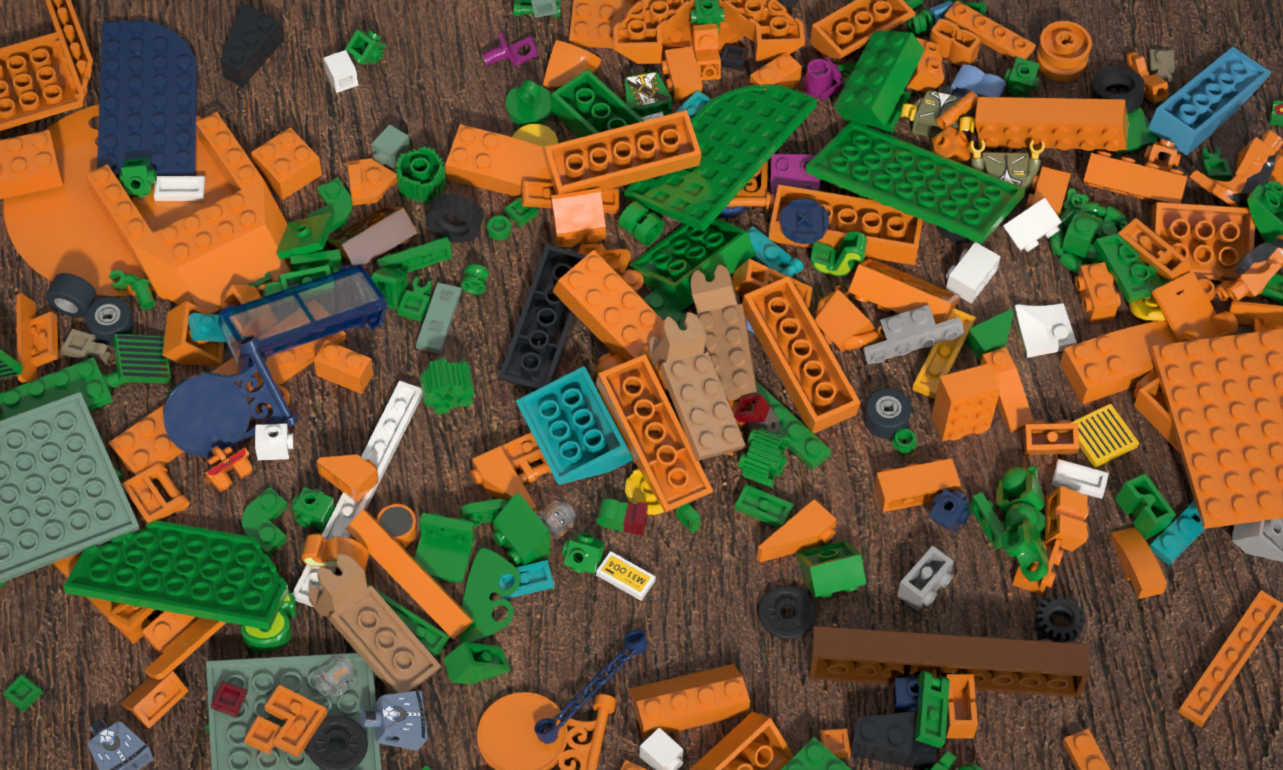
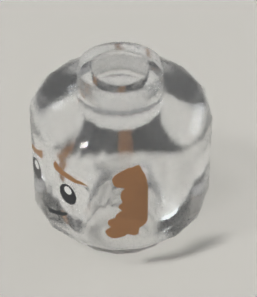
[537,500,576,539]
[314,656,355,697]

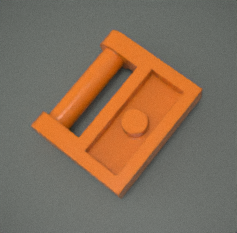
[121,463,190,524]

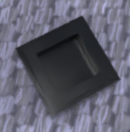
[721,43,748,71]

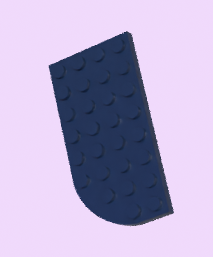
[97,20,197,180]

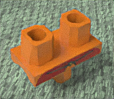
[204,446,253,492]

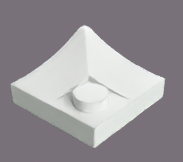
[1015,303,1077,358]

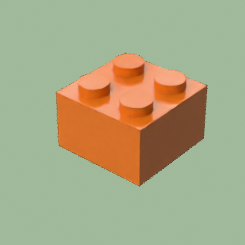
[251,127,322,200]

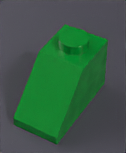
[1062,210,1103,258]
[372,267,409,310]
[966,309,1014,363]
[443,642,510,685]

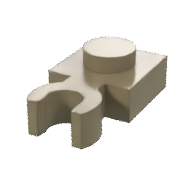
[1148,49,1175,88]

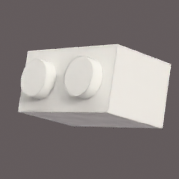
[1003,198,1062,252]
[946,242,1001,304]

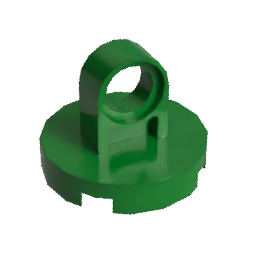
[506,80,552,126]

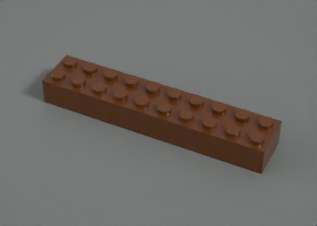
[809,624,1089,697]

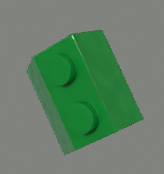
[492,492,550,566]
[796,540,866,598]

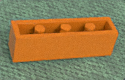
[1083,151,1187,204]

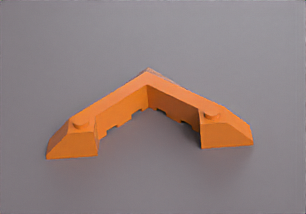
[613,0,805,64]

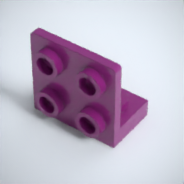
[769,154,820,198]

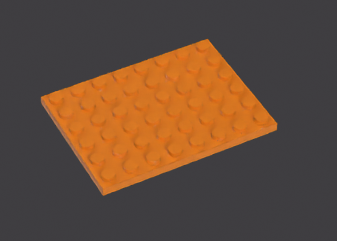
[1151,329,1283,529]

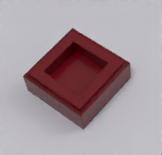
[211,681,248,718]

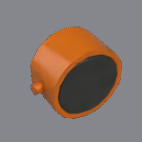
[377,504,417,548]

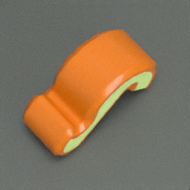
[301,534,369,571]

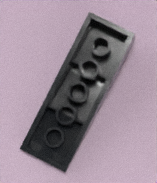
[498,244,587,390]

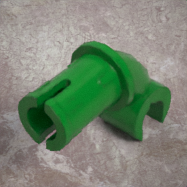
[109,270,156,310]

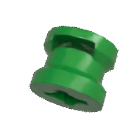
[907,9,933,36]
[461,264,489,295]

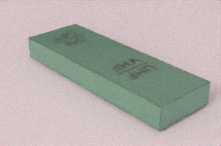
[416,283,462,354]

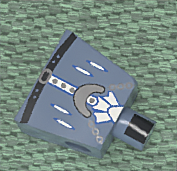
[360,691,428,750]
[87,719,154,770]

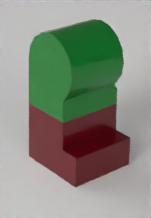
[596,499,648,536]

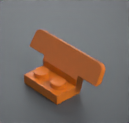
[140,611,227,680]

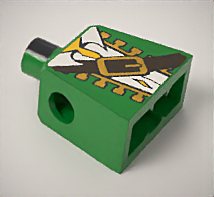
[624,66,672,117]

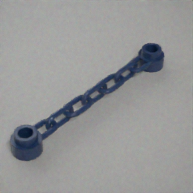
[534,629,648,744]

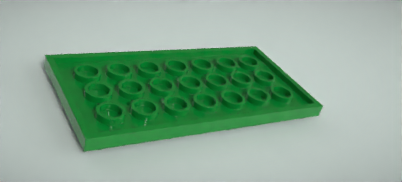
[805,121,1025,244]

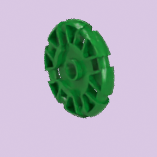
[1049,202,1129,274]

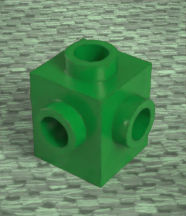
[690,0,724,35]
[345,29,387,65]
[1004,57,1040,98]
[120,157,157,197]
[291,487,335,531]
[562,532,606,574]

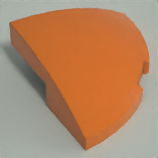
[543,40,601,89]

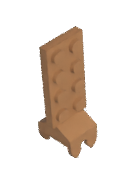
[691,265,758,401]
[648,312,746,461]
[308,554,441,694]

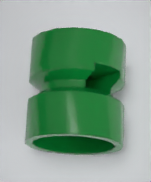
[618,201,665,247]

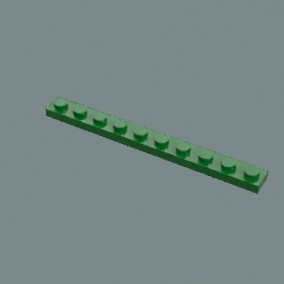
[643,289,832,471]

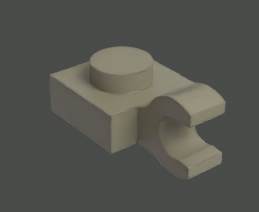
[61,329,111,363]

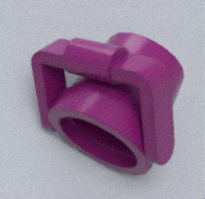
[802,57,844,100]

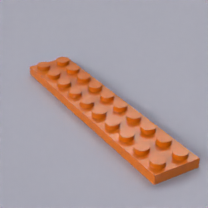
[108,301,347,476]

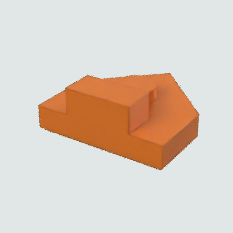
[347,158,397,206]

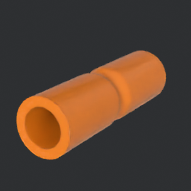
[936,91,978,130]

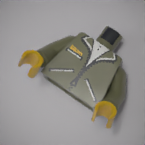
[900,85,975,138]
[968,139,1045,191]

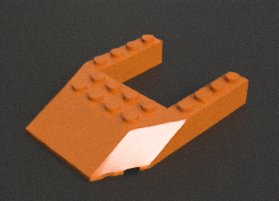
[0,0,94,131]
[86,112,292,315]

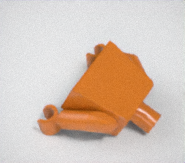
[814,285,886,352]

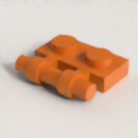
[500,432,552,484]

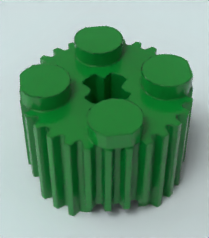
[396,146,446,204]
[419,358,474,414]
[738,428,792,488]

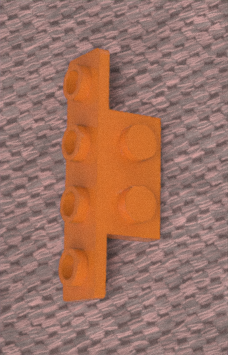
[945,1,1036,59]
[16,293,58,384]
[1229,301,1283,333]

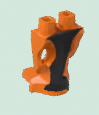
[1190,130,1283,208]
[1214,235,1283,301]

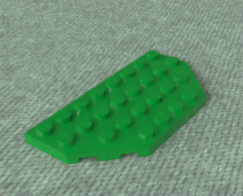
[64,520,288,630]

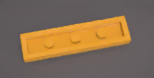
[912,308,976,399]

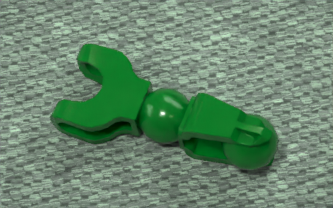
[996,464,1049,582]

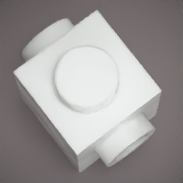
[255,424,294,460]

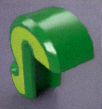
[810,231,868,276]
[240,590,297,653]

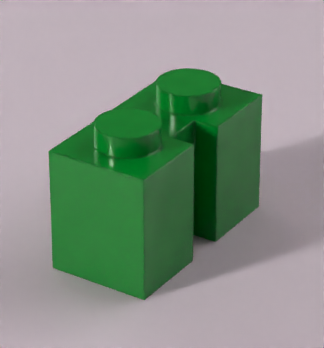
[1115,473,1176,540]

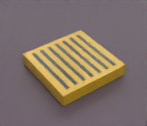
[1071,404,1139,468]

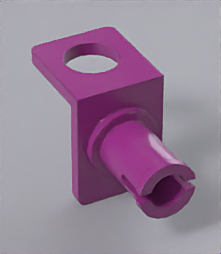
[482,32,538,67]

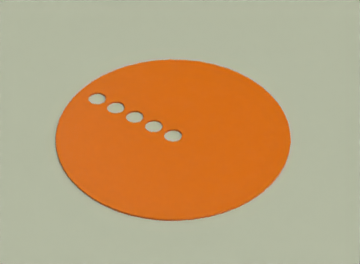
[3,104,235,297]

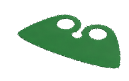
[460,548,521,643]

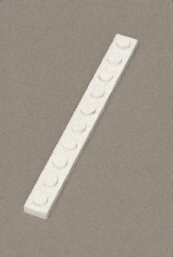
[292,381,422,607]

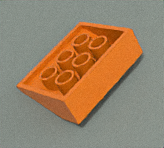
[1150,202,1255,281]

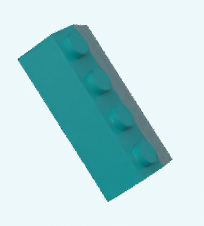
[516,366,633,485]

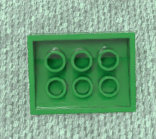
[629,218,756,310]

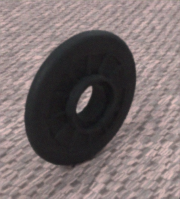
[758,586,817,639]
[306,716,368,770]

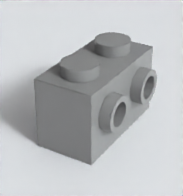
[897,546,954,612]

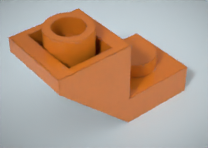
[693,24,721,81]

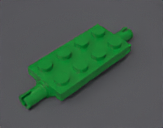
[0,357,130,421]

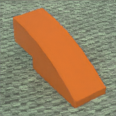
[1110,527,1167,599]

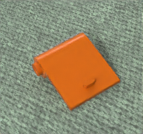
[1151,271,1238,342]

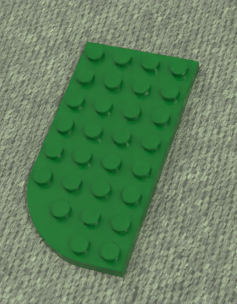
[624,85,817,232]

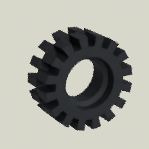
[1034,594,1086,643]

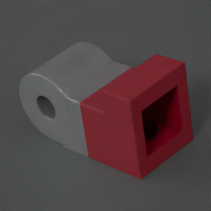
[734,394,780,434]

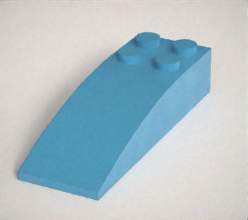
[1148,47,1271,155]

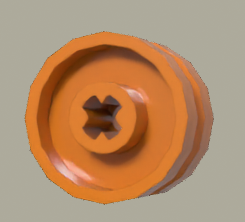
[1035,21,1092,82]

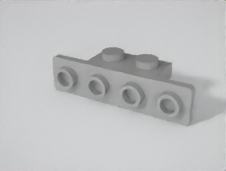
[863,305,964,365]

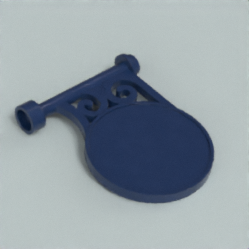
[163,334,298,457]

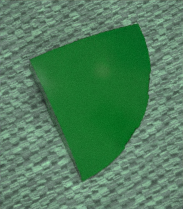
[1247,181,1283,242]

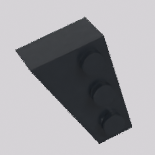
[220,3,284,87]
[850,711,937,770]

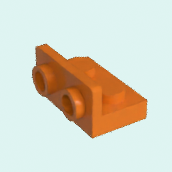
[1012,539,1064,596]

